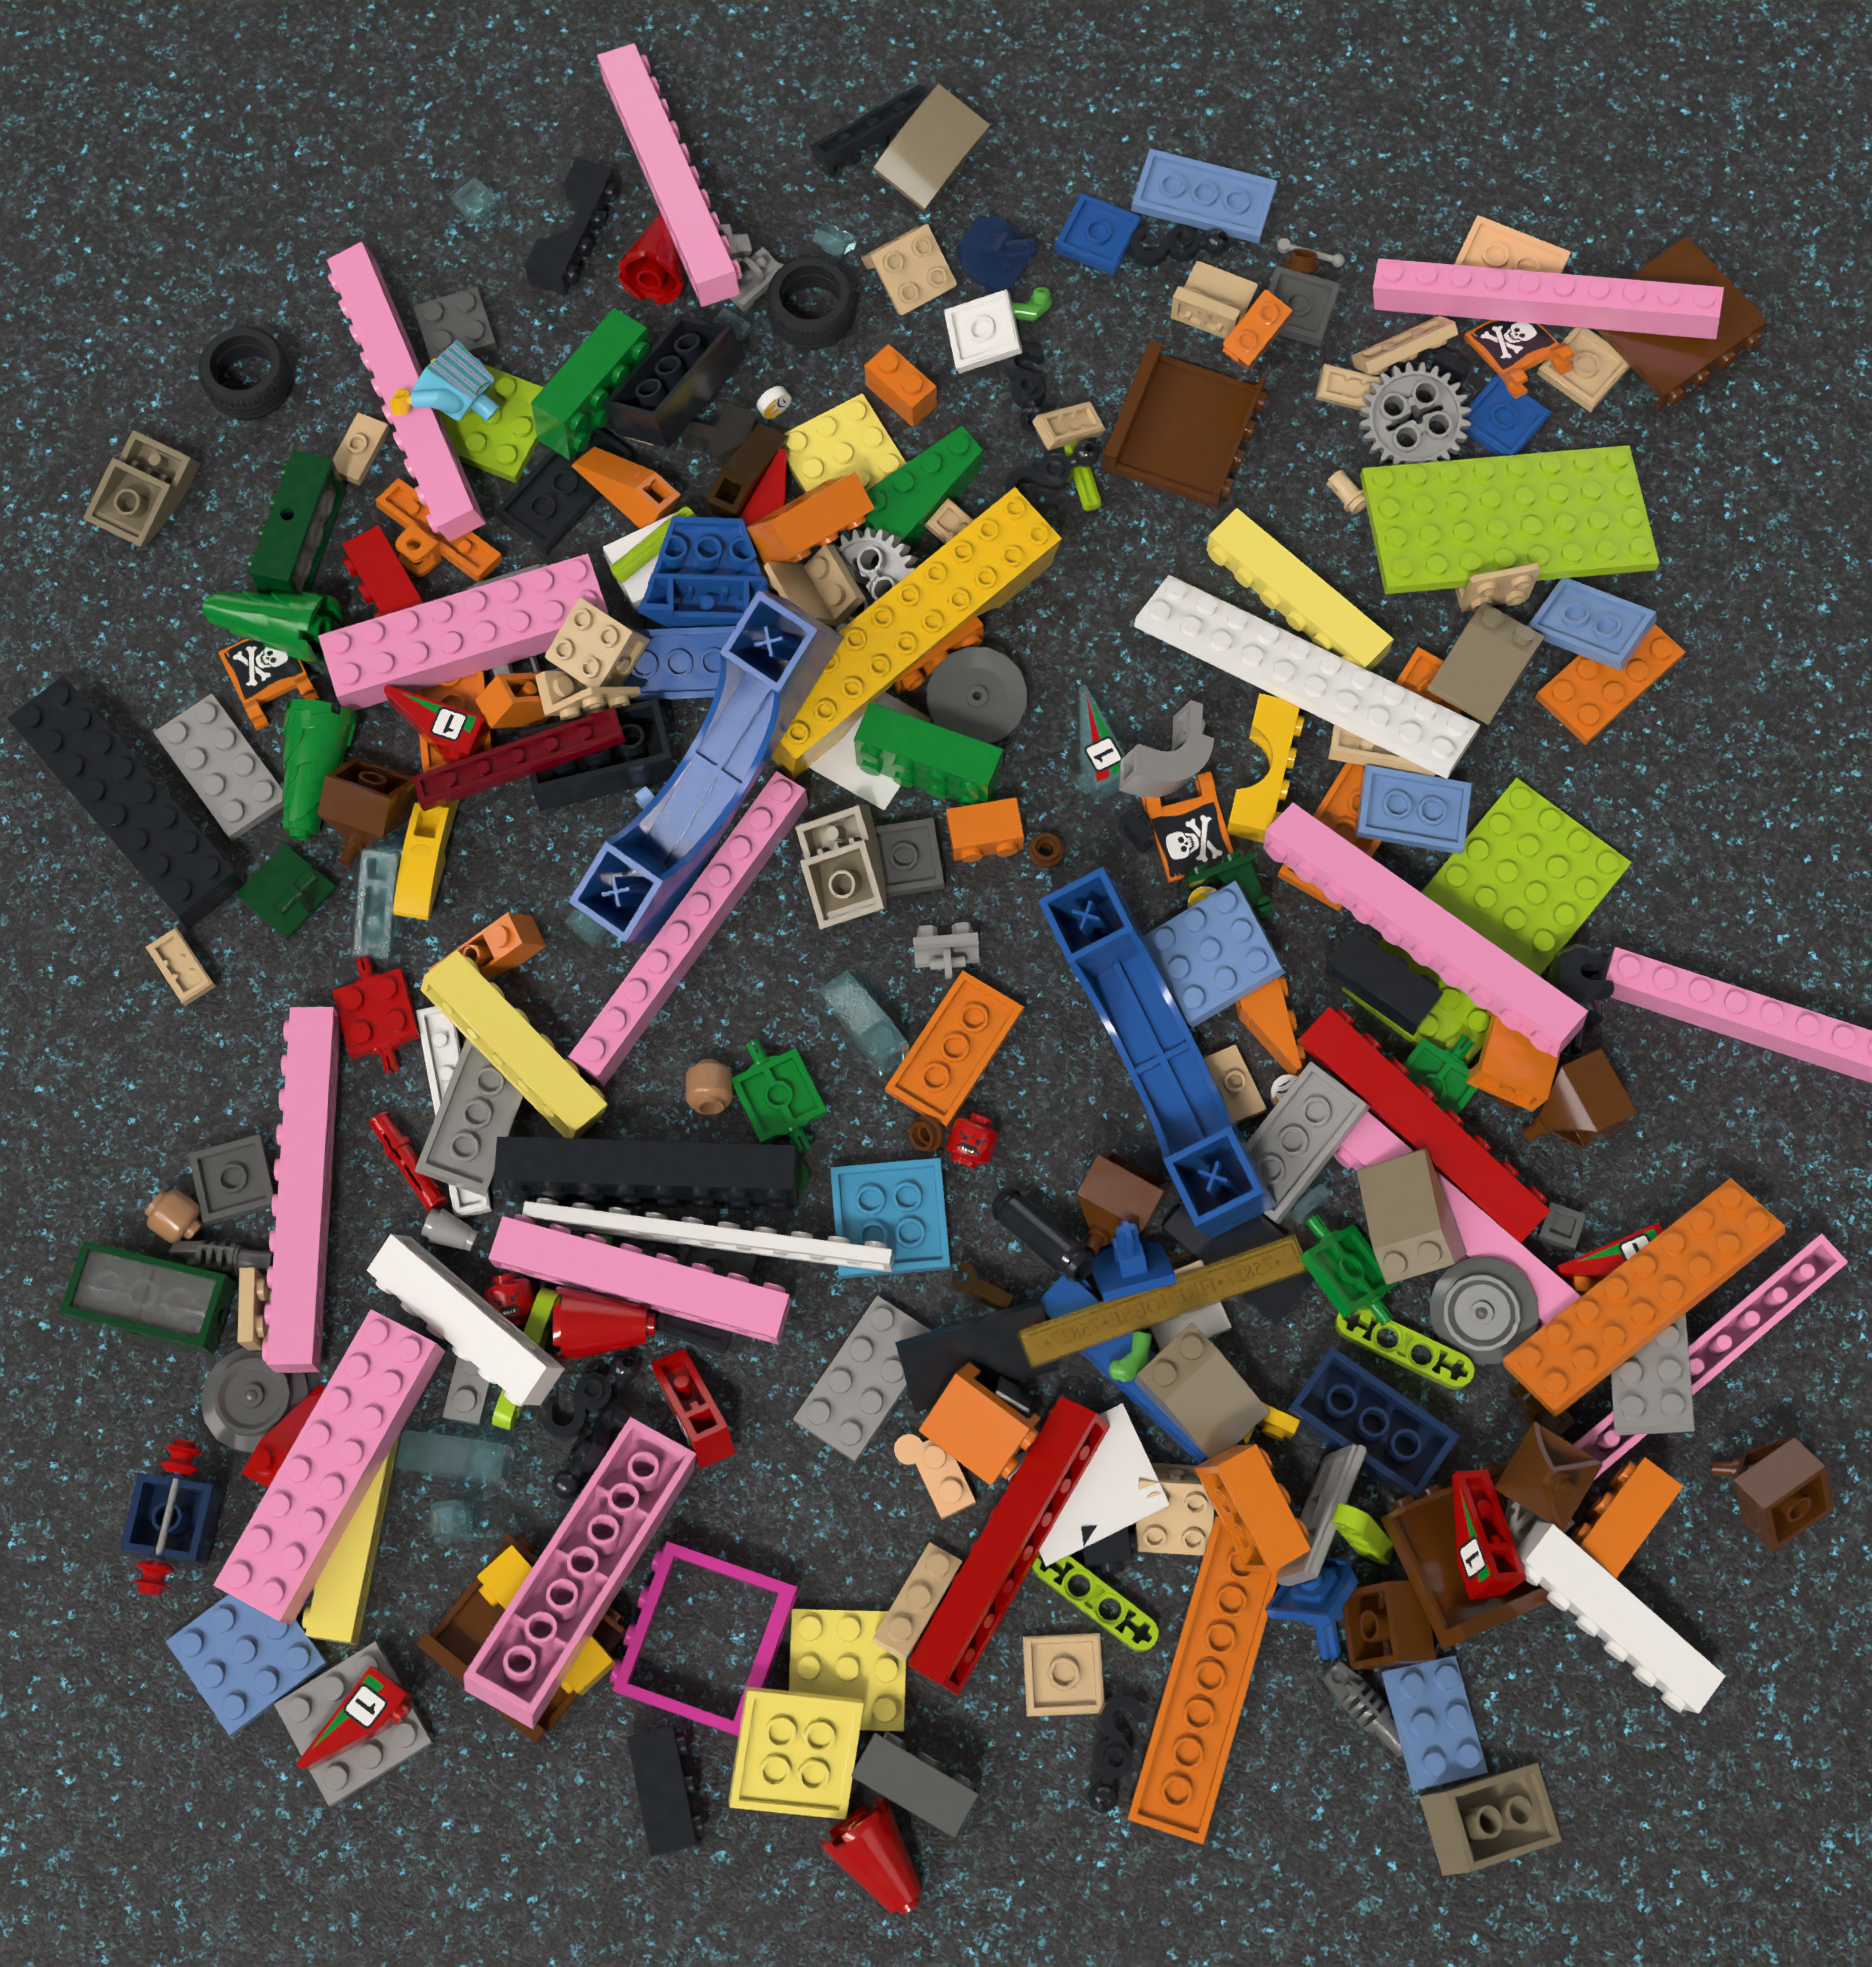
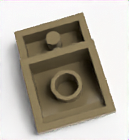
[873,83,990,211]
[83,430,201,548]
[795,805,887,929]

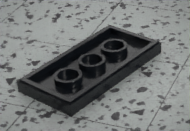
[494,427,635,555]
[1161,1203,1315,1326]
[895,1299,1059,1413]

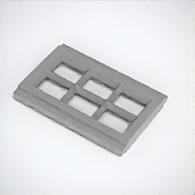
[1275,1444,1367,1587]

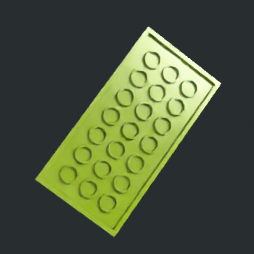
[1360,445,1659,594]
[1342,778,1632,1066]

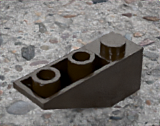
[706,423,789,519]

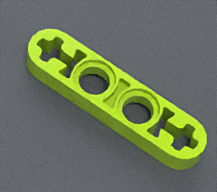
[492,1287,562,1431]
[1335,1309,1474,1390]
[1330,1503,1395,1565]
[1032,1553,1159,1652]

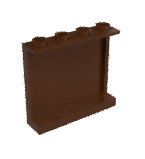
[1588,236,1768,411]
[1102,340,1268,509]
[1381,1462,1550,1650]
[416,1533,627,1745]

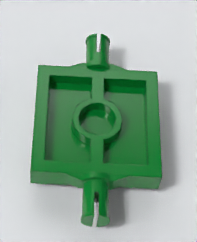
[1391,1034,1478,1141]
[731,1039,828,1154]
[1299,1214,1398,1327]

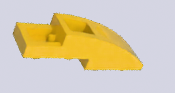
[393,799,460,920]

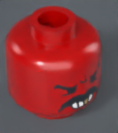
[945,1112,999,1170]
[484,1272,535,1326]

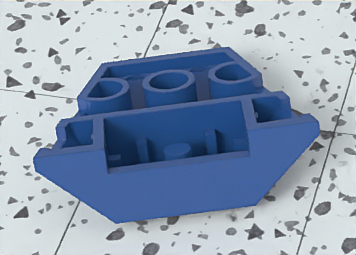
[638,516,769,628]

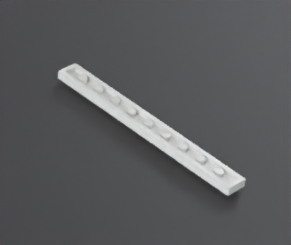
[522,1198,895,1272]

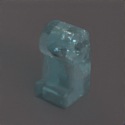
[430,1500,475,1545]

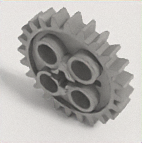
[1359,362,1471,466]
[827,528,918,632]

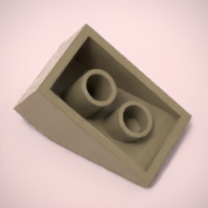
[1427,602,1545,725]
[1357,1148,1467,1285]
[1134,1322,1270,1459]
[1419,1763,1562,1876]

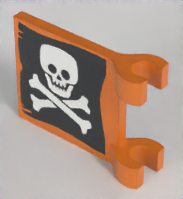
[1464,320,1574,399]
[218,639,320,731]
[1141,771,1233,883]

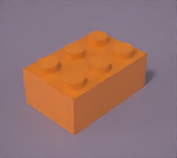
[746,472,875,564]
[1194,1444,1311,1573]
[1569,1457,1683,1579]

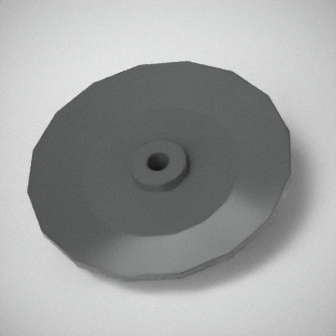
[927,647,1027,744]
[1430,1257,1539,1364]
[201,1348,309,1453]

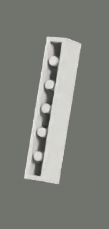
[367,1234,565,1407]
[1516,1522,1725,1713]

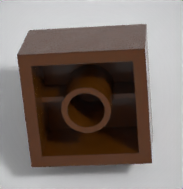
[317,756,417,867]
[1522,1048,1637,1150]
[1077,1149,1172,1256]
[1494,1421,1603,1531]
[1712,1437,1834,1553]
[1342,1580,1439,1670]

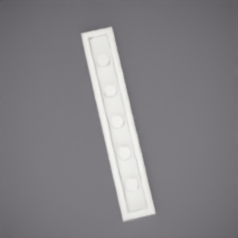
[416,1006,492,1219]

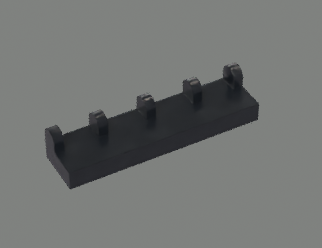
[810,84,931,178]

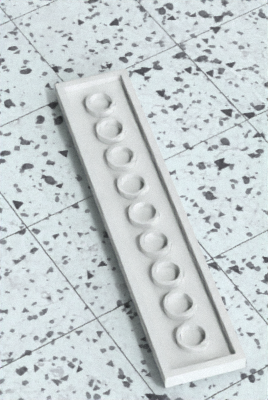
[1134,575,1480,779]

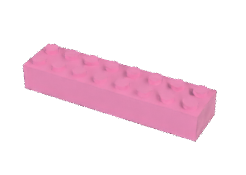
[318,554,609,711]
[213,1309,446,1626]
[464,1417,696,1729]

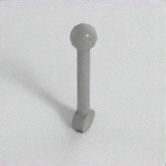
[1277,238,1345,267]

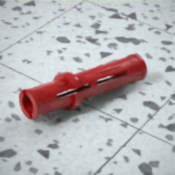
[368,1111,448,1213]

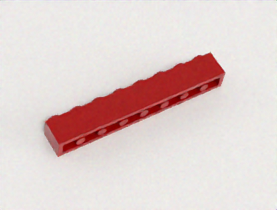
[1296,1006,1551,1244]
[907,1396,1110,1696]

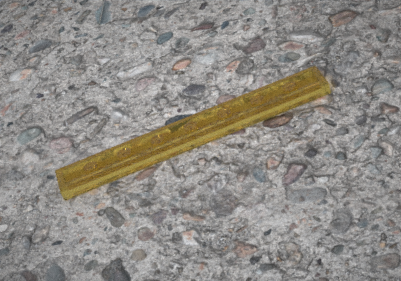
[1017,1234,1308,1369]

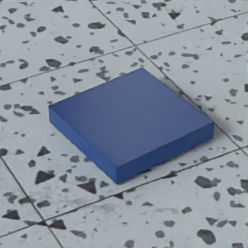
[1054,193,1142,276]
[1460,374,1552,456]

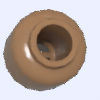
[685,1059,733,1115]
[144,1189,203,1244]

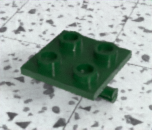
[235,844,337,940]
[1177,850,1273,919]

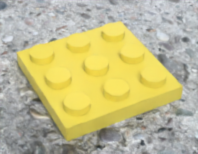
[783,393,906,494]
[789,1609,906,1732]
[728,1686,864,1820]

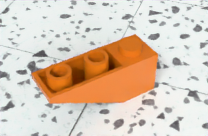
[572,447,681,529]
[895,617,984,695]
[429,912,546,980]
[1235,976,1306,1076]

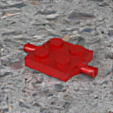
[332,956,421,1074]

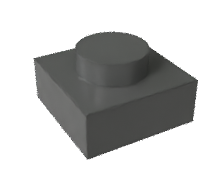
[1537,1202,1586,1252]

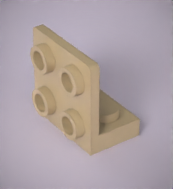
[861,224,957,315]
[1171,261,1258,339]
[764,544,865,626]
[1455,563,1540,612]
[545,598,651,687]
[535,671,641,720]
[238,1267,323,1351]
[1135,1463,1214,1556]

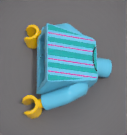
[390,340,500,422]

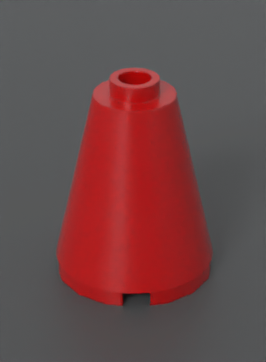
[618,212,685,305]
[553,1286,656,1362]
[820,1797,922,1915]

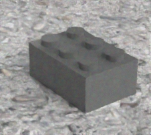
[851,1731,979,1839]

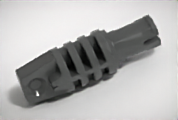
[170,1240,274,1276]
[1321,1661,1403,1758]

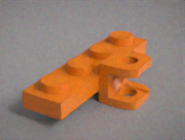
[375,478,502,582]

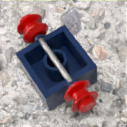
[120,1439,224,1597]

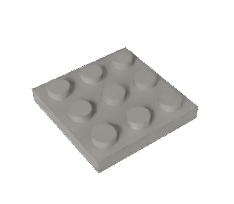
[274,1641,434,1807]

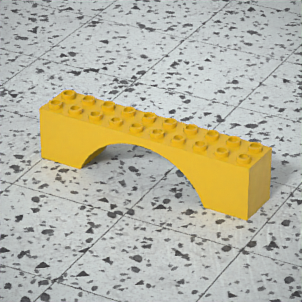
[771,487,1062,781]

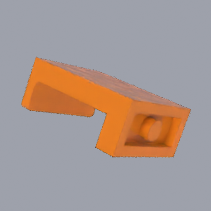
[1222,290,1293,372]
[1466,1010,1560,1112]
[918,1362,1041,1486]

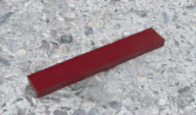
[412,707,626,812]

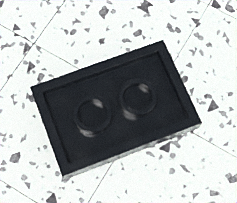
[656,1244,760,1354]

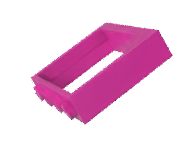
[610,1541,799,1737]

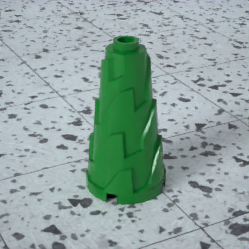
[203,590,342,665]
[282,699,357,841]

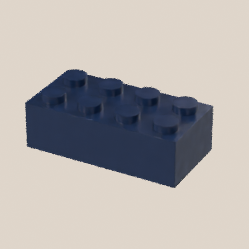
[1286,1346,1460,1500]

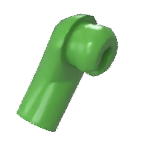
[1012,287,1052,321]
[1109,1332,1152,1382]

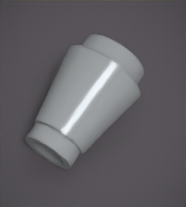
[421,1208,479,1251]

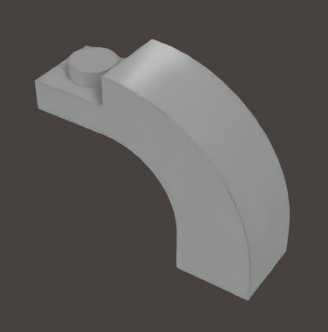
[1119,700,1214,797]

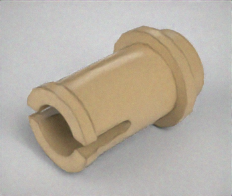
[1326,470,1366,514]

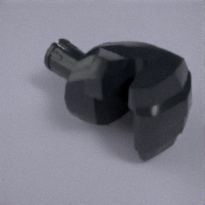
[1546,944,1614,1054]

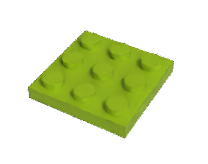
[440,364,544,484]

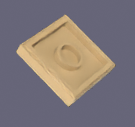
[1537,327,1630,412]
[1023,1633,1104,1717]

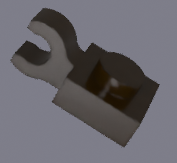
[950,1262,1014,1311]
[1508,1382,1576,1436]

